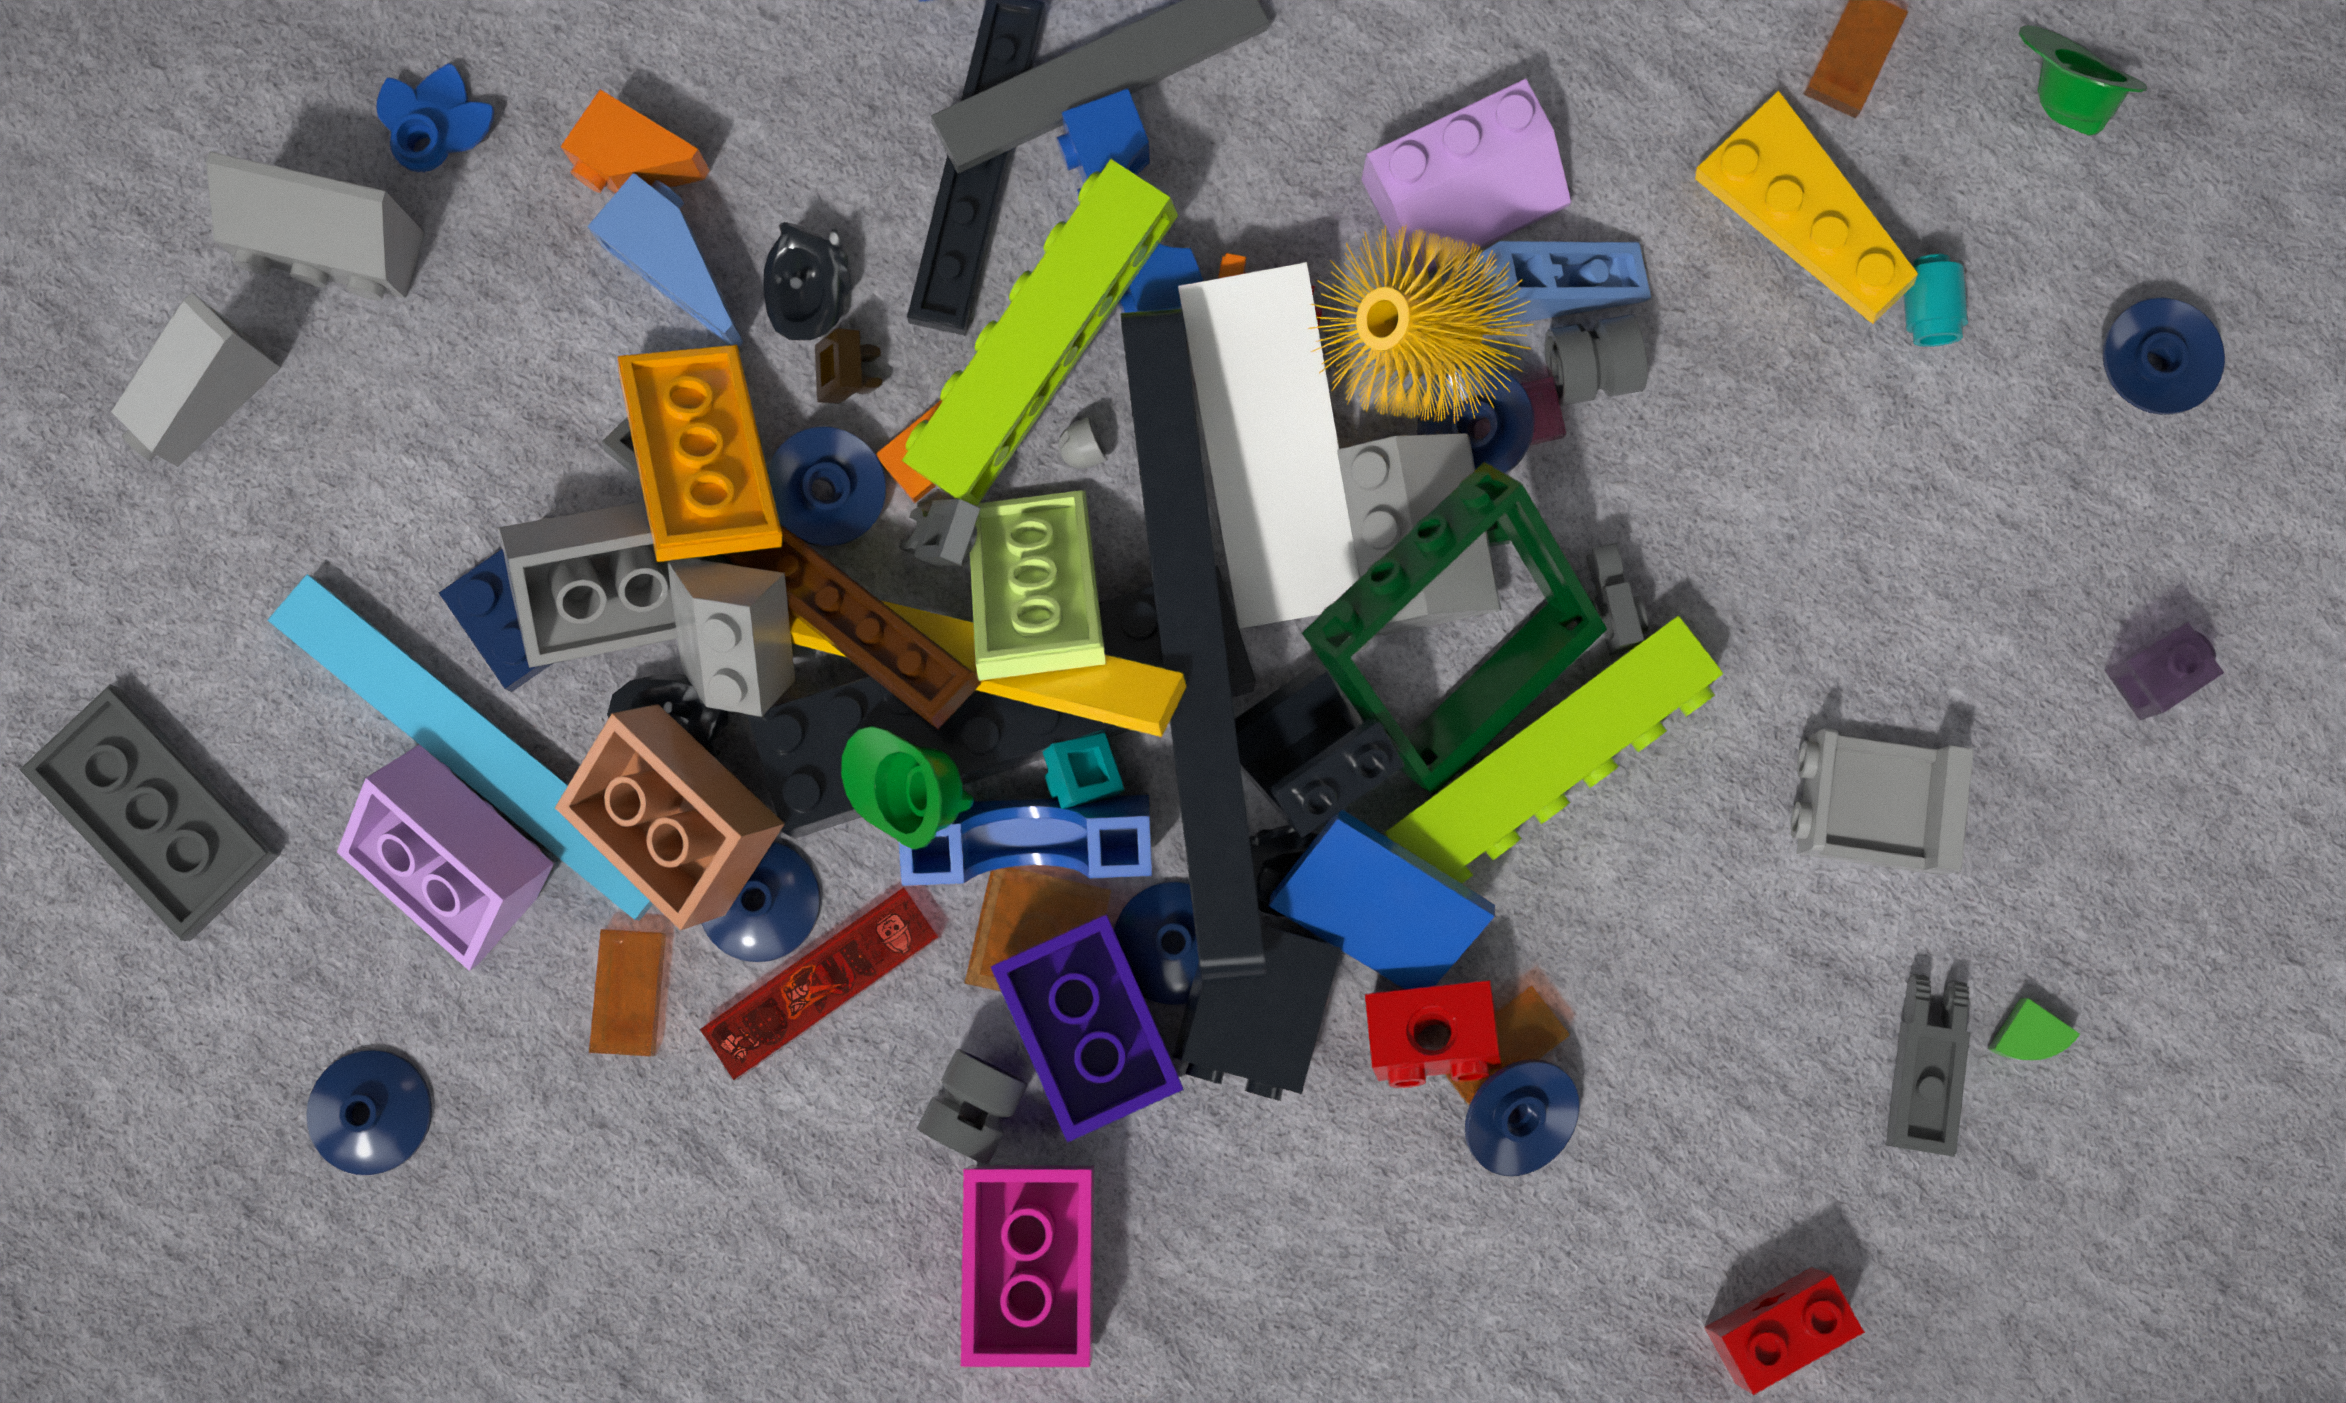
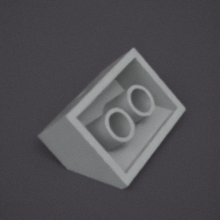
[206,151,425,301]
[1337,434,1502,635]
[499,501,701,668]

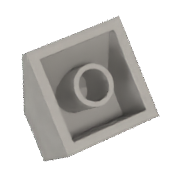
[667,558,795,717]

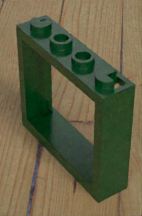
[1301,462,1607,795]

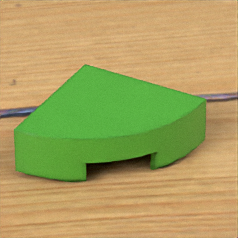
[1987,998,2080,1060]

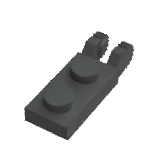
[1886,974,1970,1157]

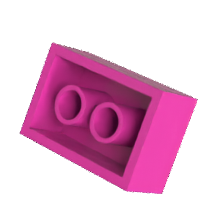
[960,1165,1094,1367]

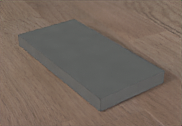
[19,684,280,941]

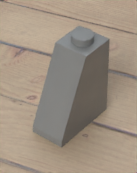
[111,292,281,467]

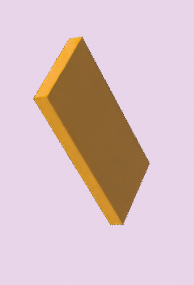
[617,345,782,562]

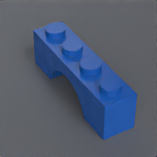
[1056,89,1204,330]
[899,795,1152,886]

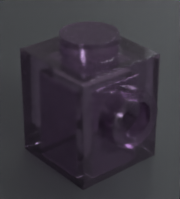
[2104,622,2224,721]

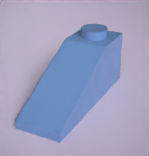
[587,173,743,348]
[1458,241,1651,324]

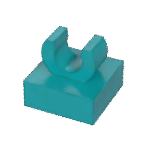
[1042,733,1125,809]

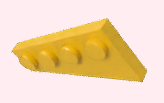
[1695,90,1918,324]

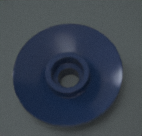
[2103,298,2225,415]
[1417,365,1535,474]
[767,426,886,547]
[701,842,820,962]
[1114,882,1199,1005]
[306,1050,432,1175]
[1465,1059,1579,1176]

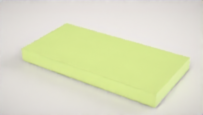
[970,490,1106,680]

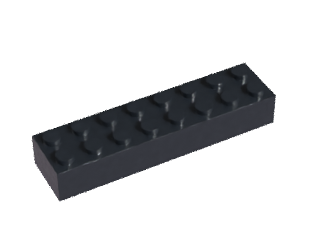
[747,565,1256,839]

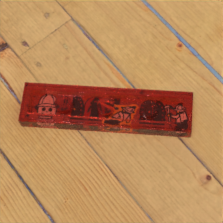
[700,887,940,1080]

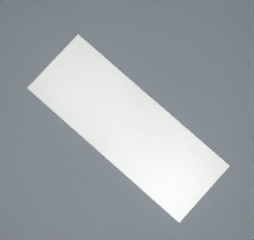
[1178,262,1360,629]

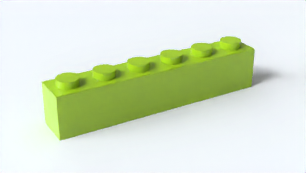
[902,159,1178,506]
[1383,615,1724,884]

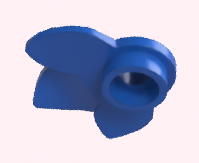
[377,64,494,172]

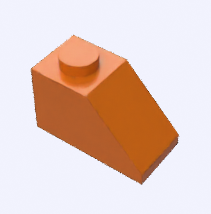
[560,89,710,193]

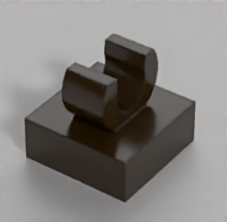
[815,328,882,404]

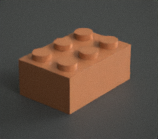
[555,704,785,931]

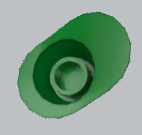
[2019,25,2147,136]
[841,726,974,849]

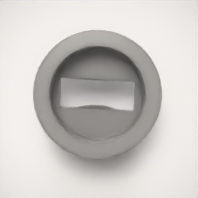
[1059,417,1108,469]

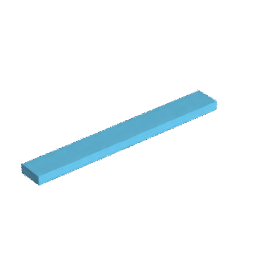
[267,574,653,921]

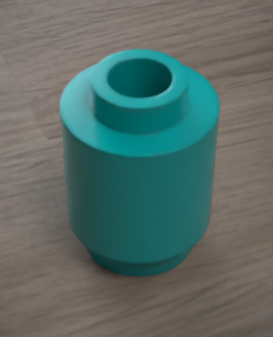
[1903,254,1968,347]

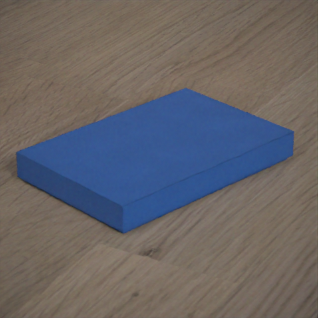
[1269,810,1495,989]

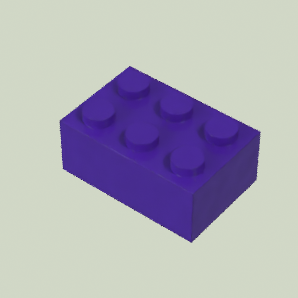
[990,915,1184,1143]

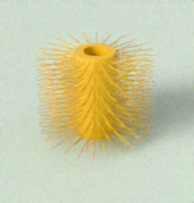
[1308,225,1534,423]

